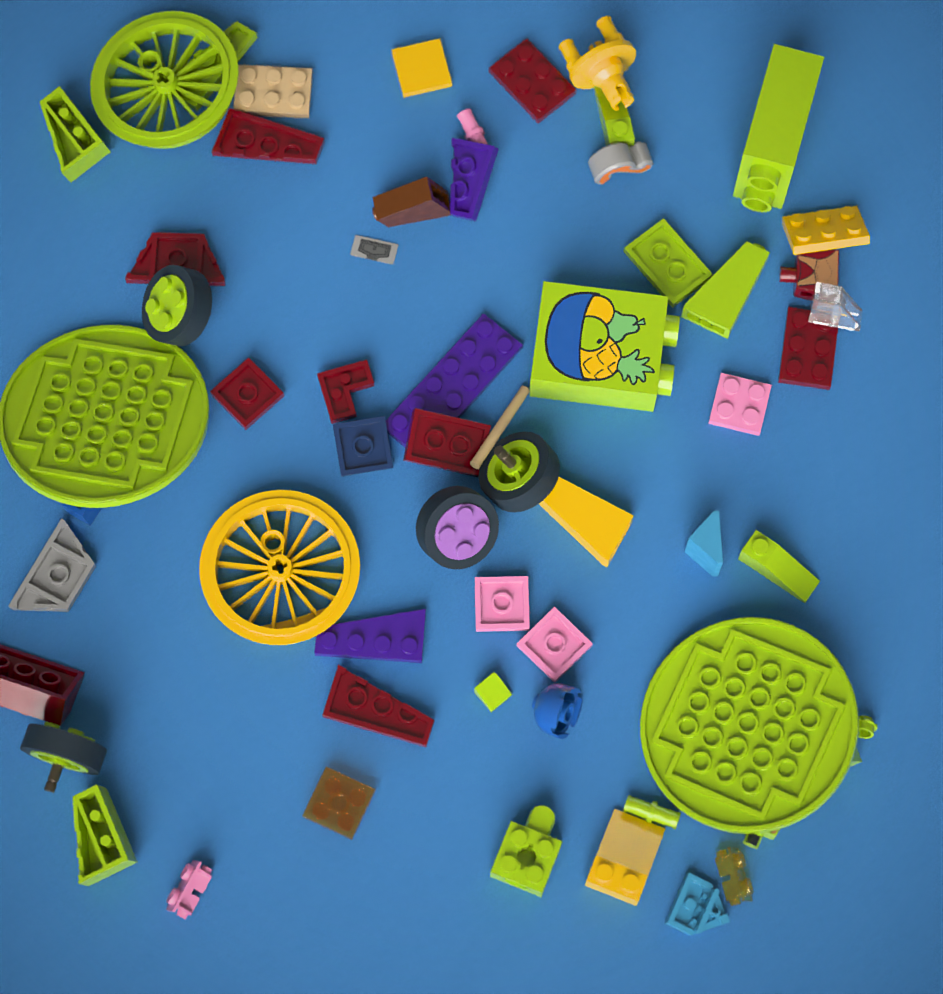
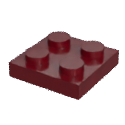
[210,357,284,430]

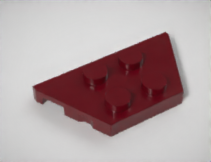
[125,232,226,286]

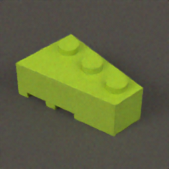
[39,86,111,182]
[72,785,138,886]

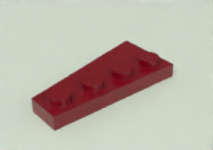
[322,664,434,748]

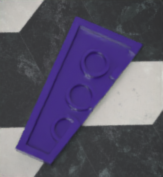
[314,609,426,663]

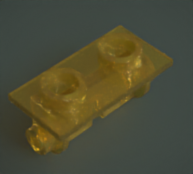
[715,847,754,906]

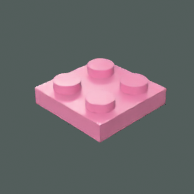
[708,373,772,436]
[475,576,530,632]
[517,607,593,683]

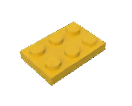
[782,206,870,255]

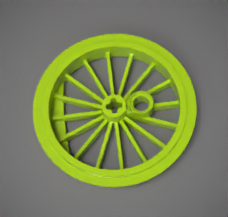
[90,11,238,149]

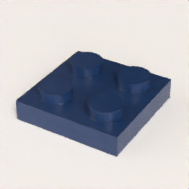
[333,416,393,477]

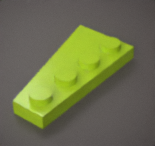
[165,21,258,112]

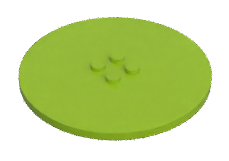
[0,325,210,508]
[640,617,859,834]

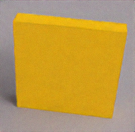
[391,39,452,98]

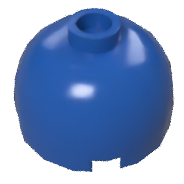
[532,683,582,739]

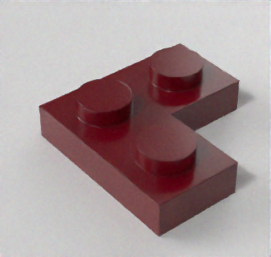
[317,360,374,424]

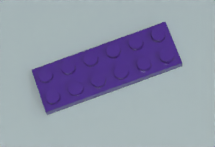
[386,313,523,448]

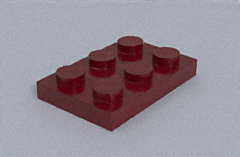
[489,38,576,124]
[778,307,840,390]
[403,408,491,477]

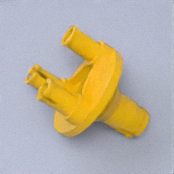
[558,16,636,111]

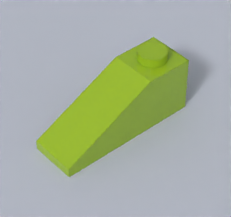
[594,86,635,146]
[738,530,820,603]

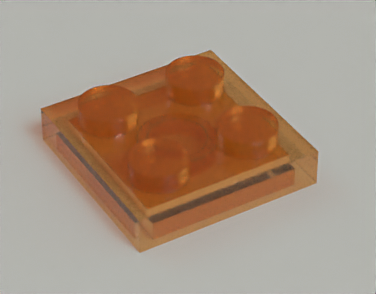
[302,767,376,840]

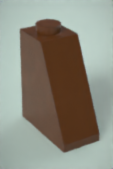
[372,176,451,227]

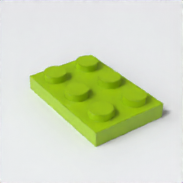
[623,218,713,308]

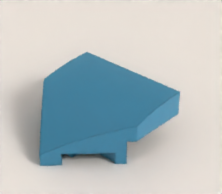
[664,873,730,935]

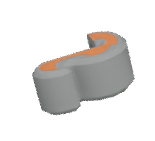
[588,142,653,185]

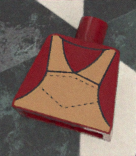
[779,250,839,305]

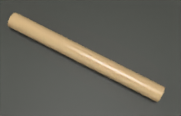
[470,386,530,469]

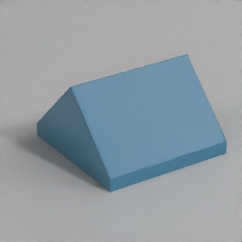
[685,511,723,577]

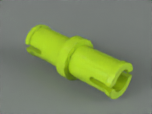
[623,795,681,829]

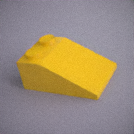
[585,808,665,906]

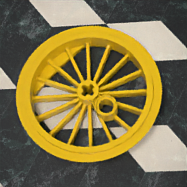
[199,490,360,645]

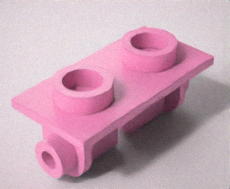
[166,860,212,919]

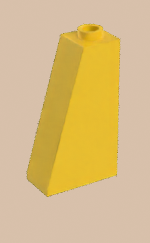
[539,477,634,567]

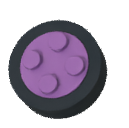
[416,486,499,570]

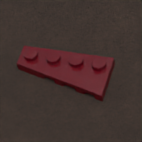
[212,108,325,164]

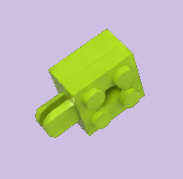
[490,806,562,897]

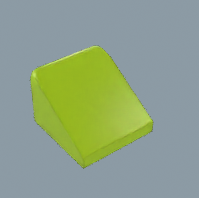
[474,672,512,713]

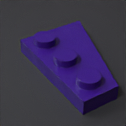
[450,138,499,222]

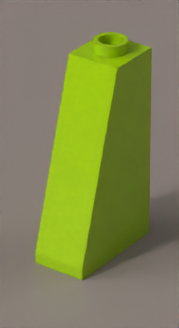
[681,242,770,339]

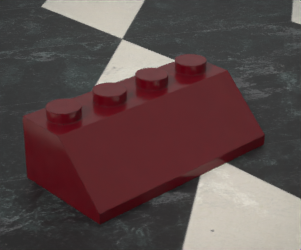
[0,644,85,726]

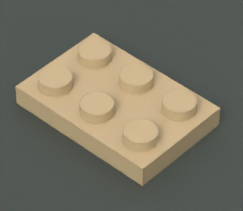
[233,65,313,118]

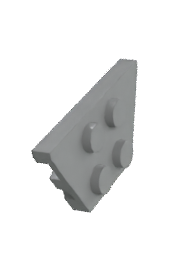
[9,519,96,612]

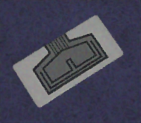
[350,235,398,265]

